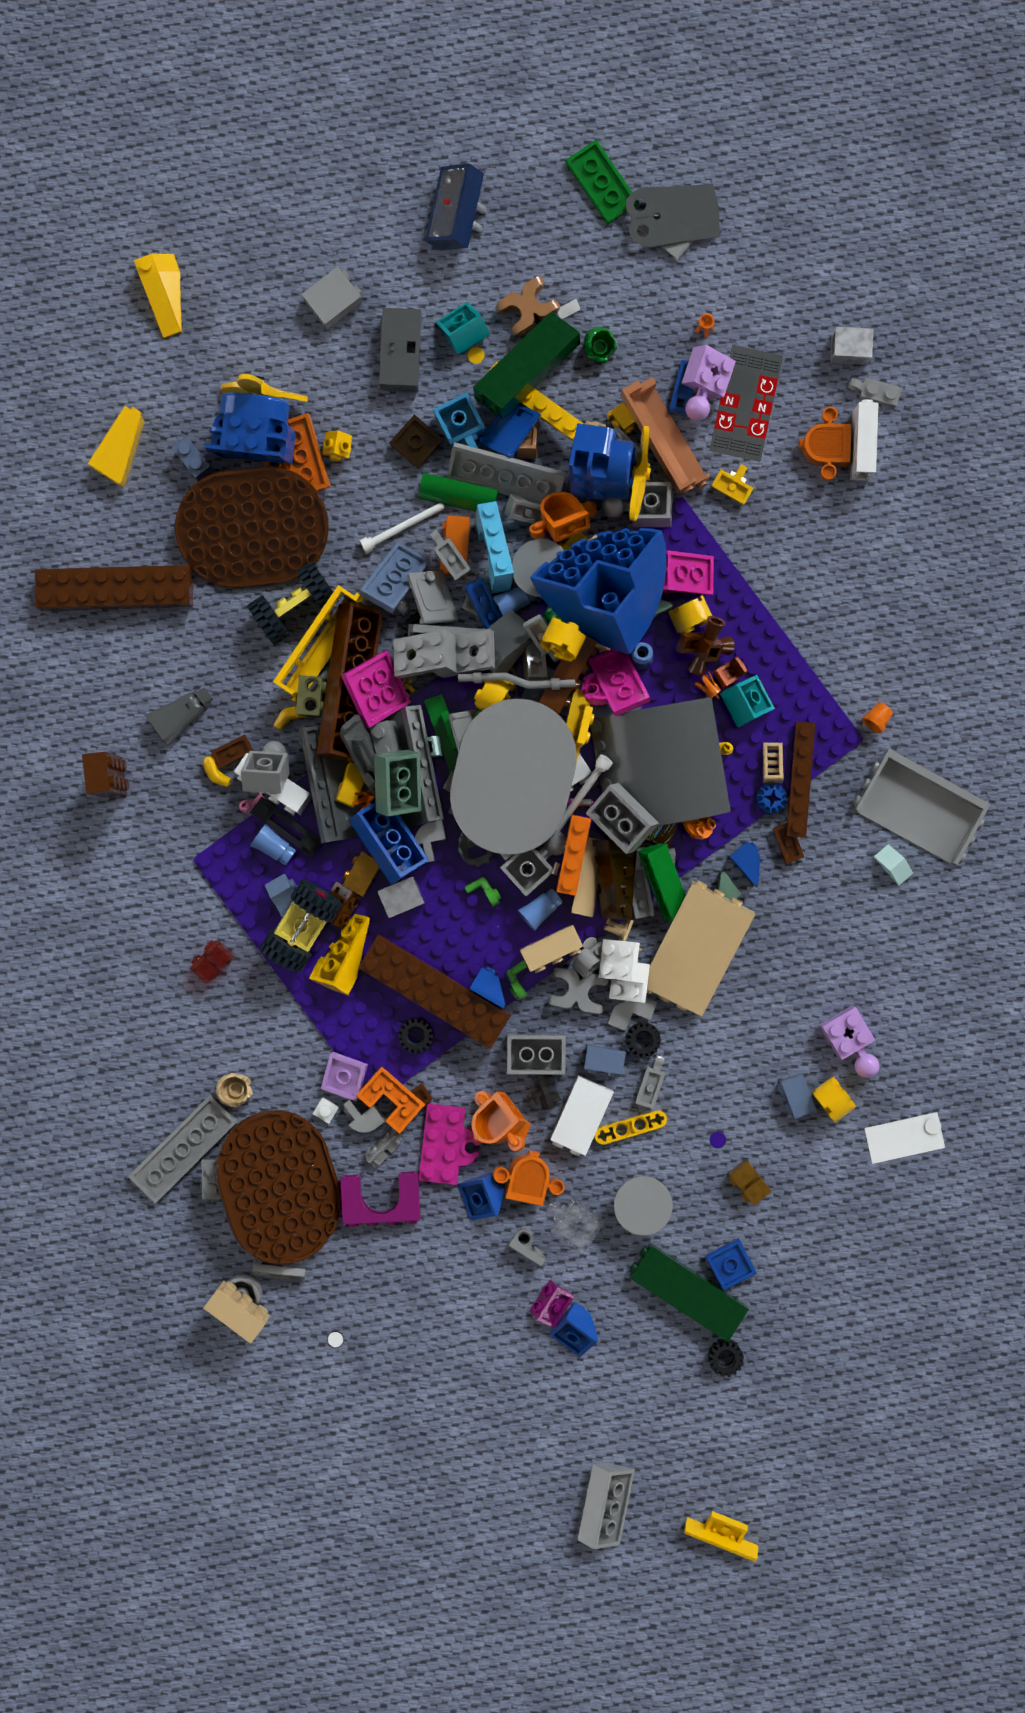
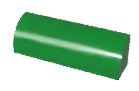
[419,473,498,512]
[638,844,686,922]

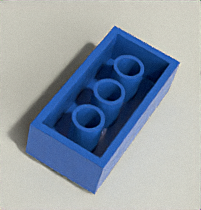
[349,802,429,885]

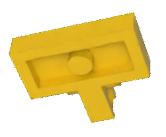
[711,464,754,506]

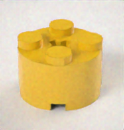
[668,595,712,633]
[540,618,586,661]
[474,680,515,711]
[812,1076,856,1123]

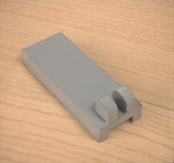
[633,869,654,919]
[252,1258,306,1282]

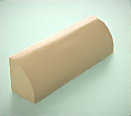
[571,837,600,917]

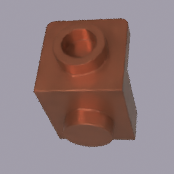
[713,656,748,688]

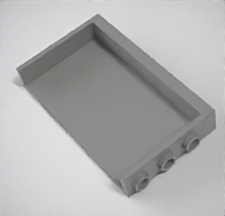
[852,749,990,865]

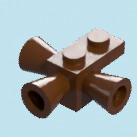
[675,616,735,676]

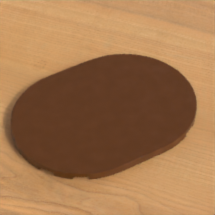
[175,466,329,588]
[216,1110,342,1265]

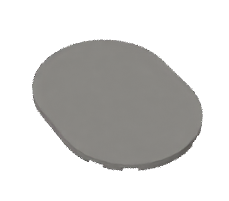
[450,699,577,854]

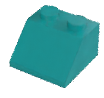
[435,302,490,355]
[720,675,775,727]

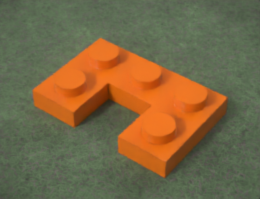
[356,1067,425,1135]

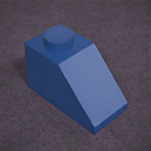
[728,841,760,886]

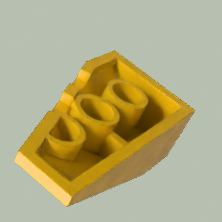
[134,254,182,338]

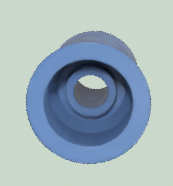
[492,587,537,617]
[628,642,653,670]
[250,824,296,865]
[518,888,562,931]

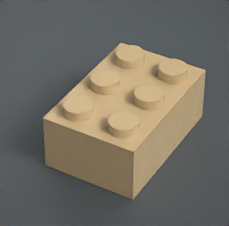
[520,925,583,973]
[203,1281,270,1344]

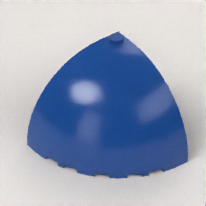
[530,528,666,654]

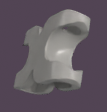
[548,967,609,1014]

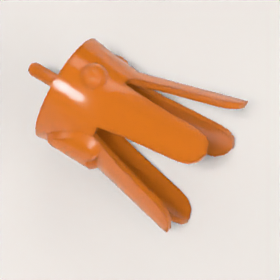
[695,313,715,338]
[694,671,721,699]
[353,790,376,810]

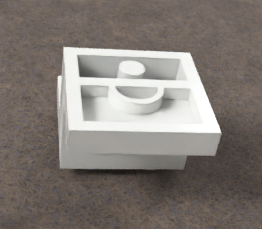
[598,939,650,1003]

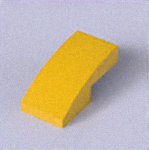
[335,762,364,808]

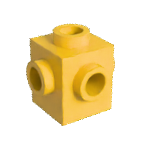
[322,430,352,462]

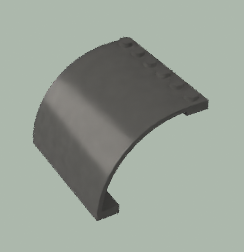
[590,697,731,826]
[299,705,444,843]

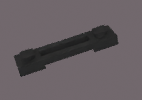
[250,797,323,858]

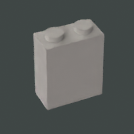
[301,266,362,330]

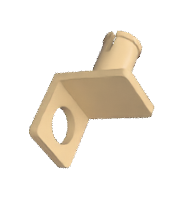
[604,919,642,952]

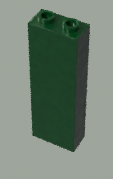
[473,311,580,419]
[629,1243,749,1342]

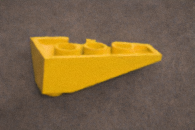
[309,914,370,995]

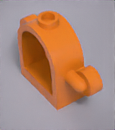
[798,406,851,481]
[529,492,597,542]
[472,1091,527,1151]
[493,1150,565,1206]

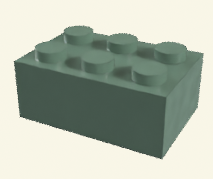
[374,750,422,816]

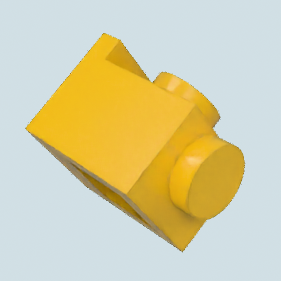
[607,402,636,435]

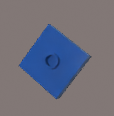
[705,1238,757,1291]

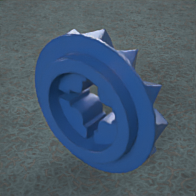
[756,783,787,814]

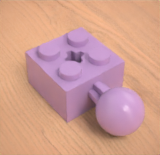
[682,345,736,421]
[819,1006,880,1078]

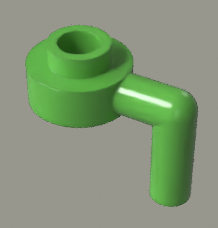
[465,877,501,907]
[506,961,528,999]

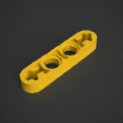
[595,1110,667,1145]

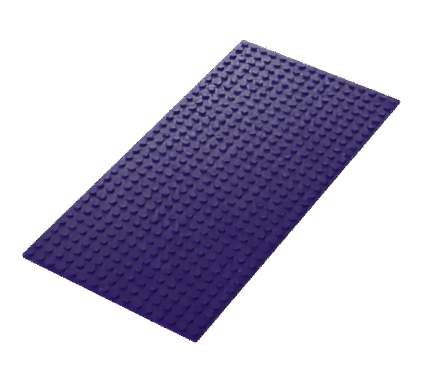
[193,497,863,1104]

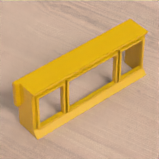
[273,585,363,703]

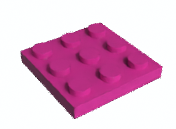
[341,650,411,728]

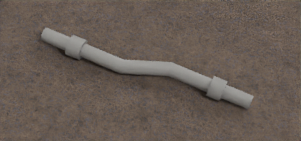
[458,671,576,690]

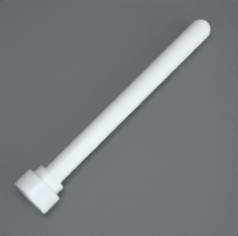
[359,503,444,554]
[556,755,613,832]

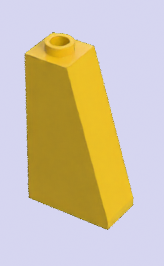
[88,406,145,488]

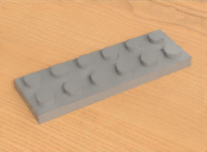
[447,442,566,504]
[128,1094,238,1204]

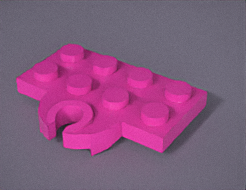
[581,649,651,717]
[419,1103,481,1185]

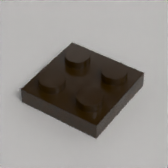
[389,414,443,469]

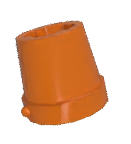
[862,702,893,734]

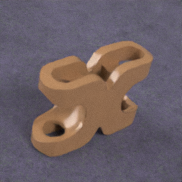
[495,276,561,338]

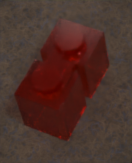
[190,940,235,984]

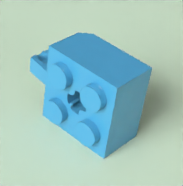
[433,392,485,449]

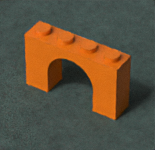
[556,815,591,896]

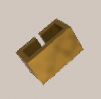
[342,852,380,897]
[728,1159,772,1206]

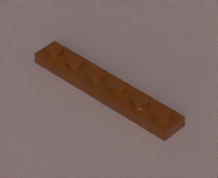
[786,721,816,838]

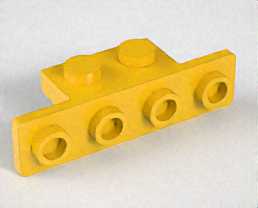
[566,689,594,764]
[684,1511,758,1562]

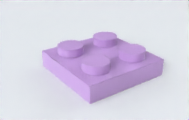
[321,1052,368,1101]

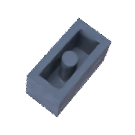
[171,436,214,481]
[583,1044,626,1077]
[778,1073,817,1119]

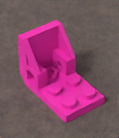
[662,550,714,595]

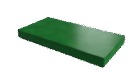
[565,139,639,225]

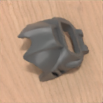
[458,832,494,868]

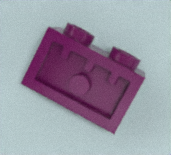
[530,1280,575,1328]

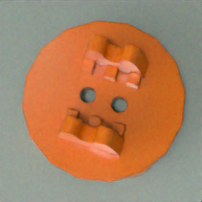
[680,817,716,840]

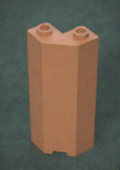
[620,377,710,495]

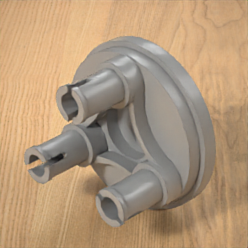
[512,539,564,598]
[614,1176,673,1235]

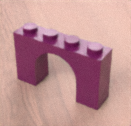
[340,1171,421,1227]

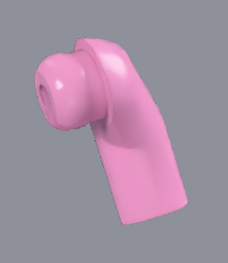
[239,794,267,812]

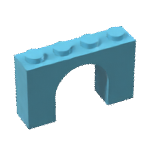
[474,501,514,594]

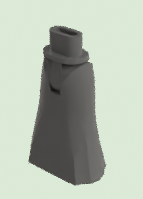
[145,688,213,746]

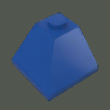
[470,966,505,1008]
[458,1172,505,1220]
[549,1302,599,1357]

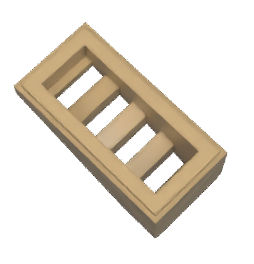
[763,743,783,784]

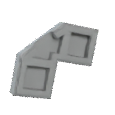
[607,998,657,1031]

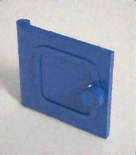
[477,404,541,458]

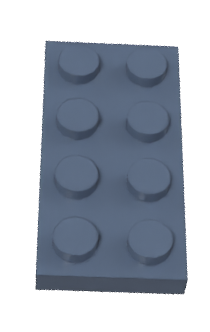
[359,542,431,613]

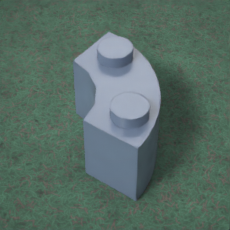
[265,874,297,918]

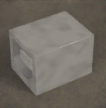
[830,327,874,365]
[378,877,425,918]

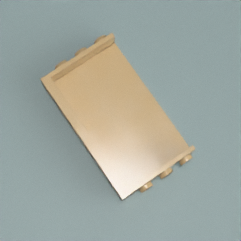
[647,880,755,1016]

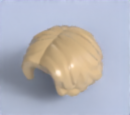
[216,1073,253,1108]

